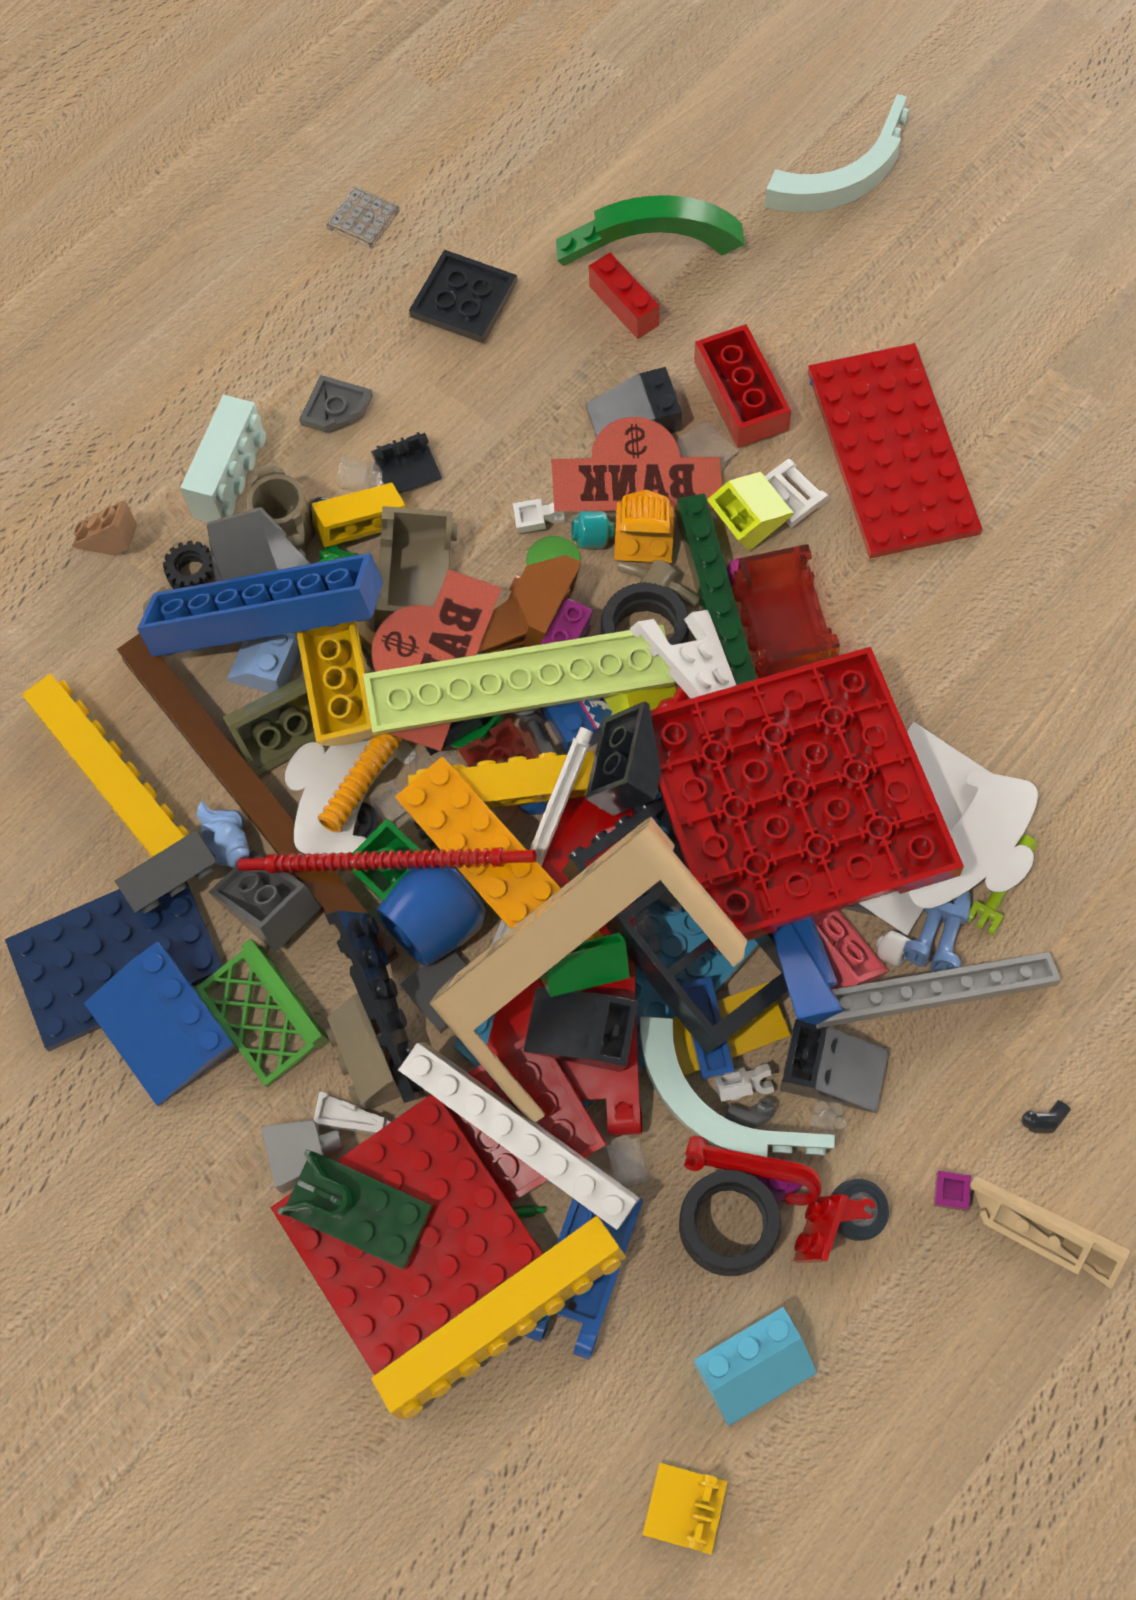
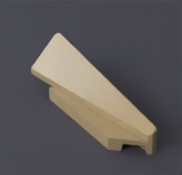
[970,1176,1130,1289]

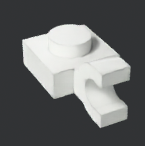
[513,499,565,534]
[713,1064,774,1102]

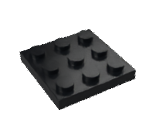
[409,249,518,343]

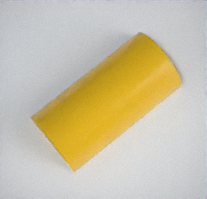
[296,621,374,746]

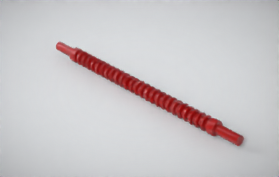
[237,847,537,873]

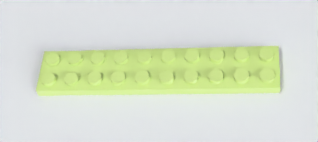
[363,625,675,735]

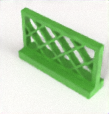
[195,938,330,1087]

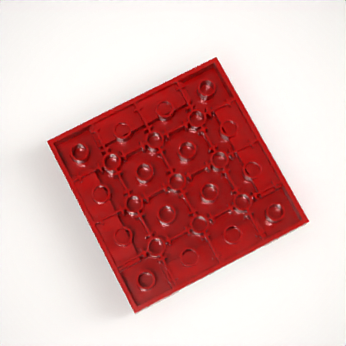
[650,646,964,950]

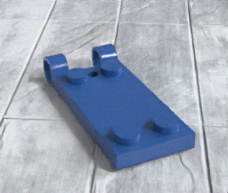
[525,1198,643,1360]

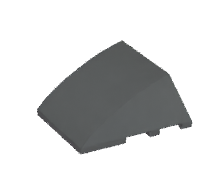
[207,507,311,582]

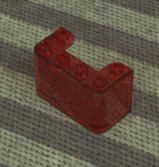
[732,544,840,679]

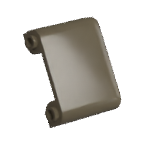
[374,506,458,632]

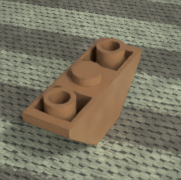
[72,500,137,556]

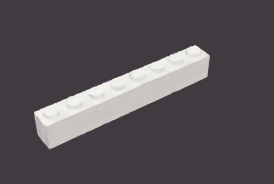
[398,1042,640,1230]

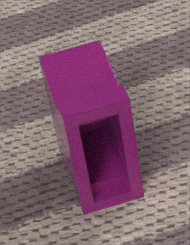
[540,598,593,645]

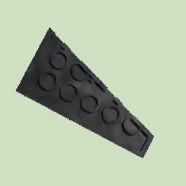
[325,910,426,1103]

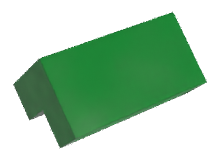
[540,933,630,997]

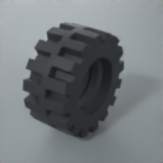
[163,540,215,589]

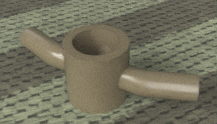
[618,560,700,607]

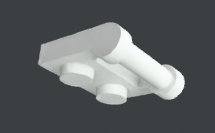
[765,459,830,528]

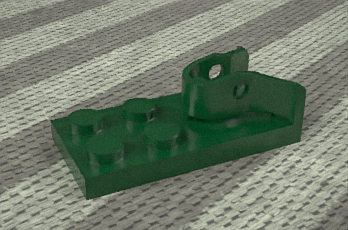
[277,1149,433,1270]

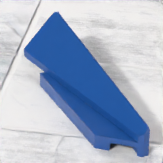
[772,917,843,1025]

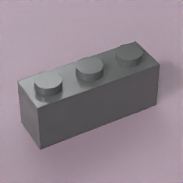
[115,830,217,914]

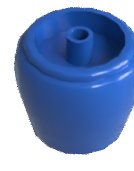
[376,865,486,967]

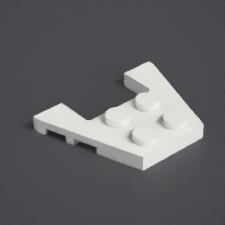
[630,610,736,698]

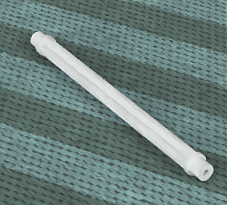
[490,727,593,946]

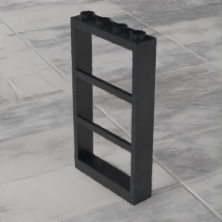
[562,797,789,1055]

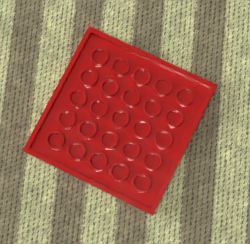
[270,1094,544,1376]

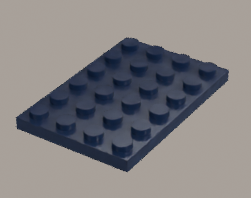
[5,880,223,1052]

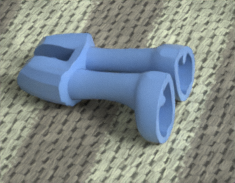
[903,891,970,972]

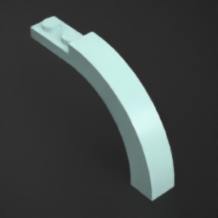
[765,94,909,212]
[639,1017,835,1157]

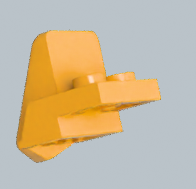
[614,490,674,563]

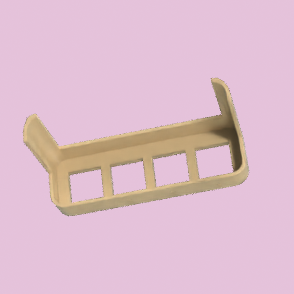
[429,817,747,1122]

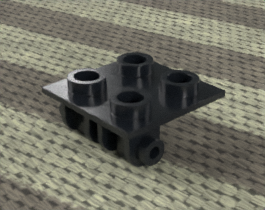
[371,432,442,494]

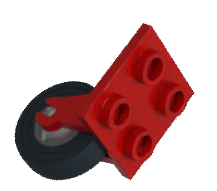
[793,1179,889,1263]

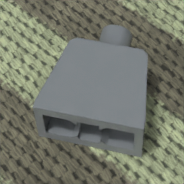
[261,1120,344,1193]

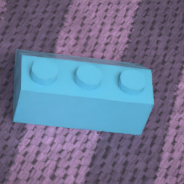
[693,1307,817,1426]

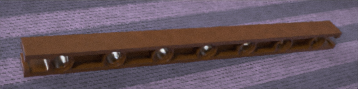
[117,633,399,965]

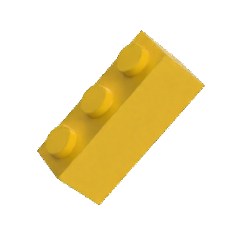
[312,483,405,547]

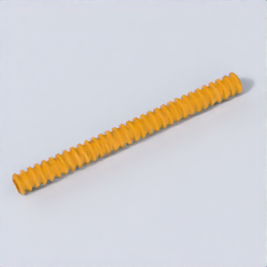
[317,733,403,833]

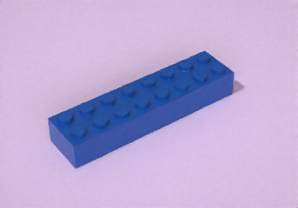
[137,553,383,657]

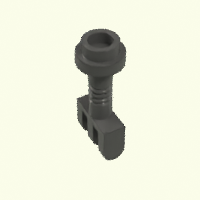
[519,711,555,754]

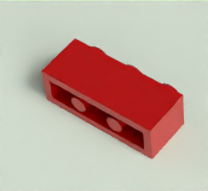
[588,252,660,339]

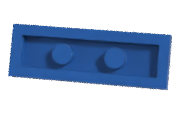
[680,977,735,1080]

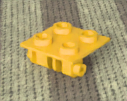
[642,1462,728,1555]

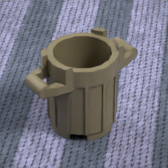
[247,463,314,552]

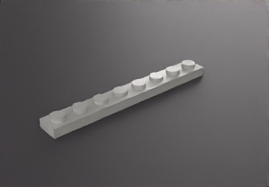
[816,952,1061,1028]

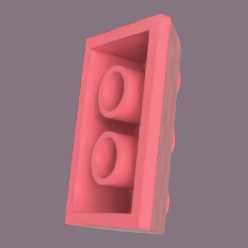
[813,909,889,990]

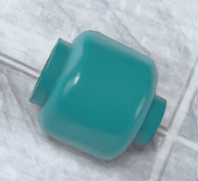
[571,511,614,549]

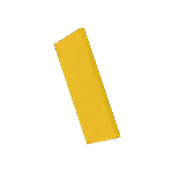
[670,982,791,1076]

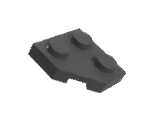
[299,375,373,433]

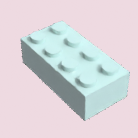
[180,394,266,522]

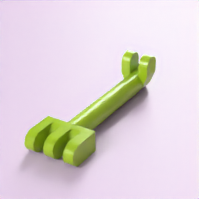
[967,835,1038,936]

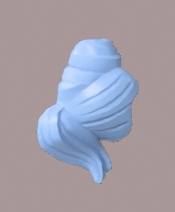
[196,801,249,868]

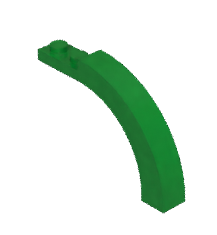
[556,195,745,266]

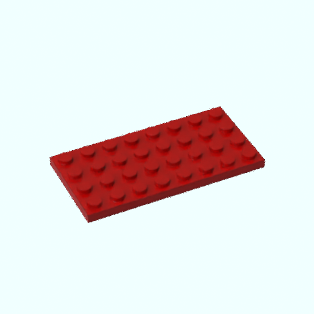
[807,343,982,559]

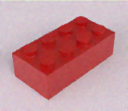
[694,324,791,448]

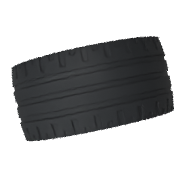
[601,582,689,645]
[679,1170,781,1276]

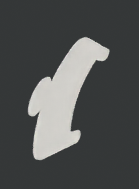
[285,736,416,854]
[908,770,1038,909]

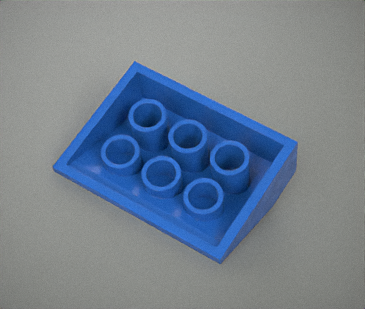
[84,941,237,1106]

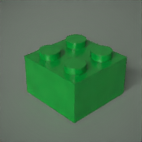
[351,818,423,902]

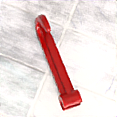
[684,1136,822,1206]

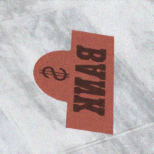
[551,417,722,512]
[372,570,502,751]

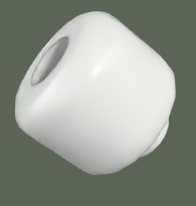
[876,931,910,966]

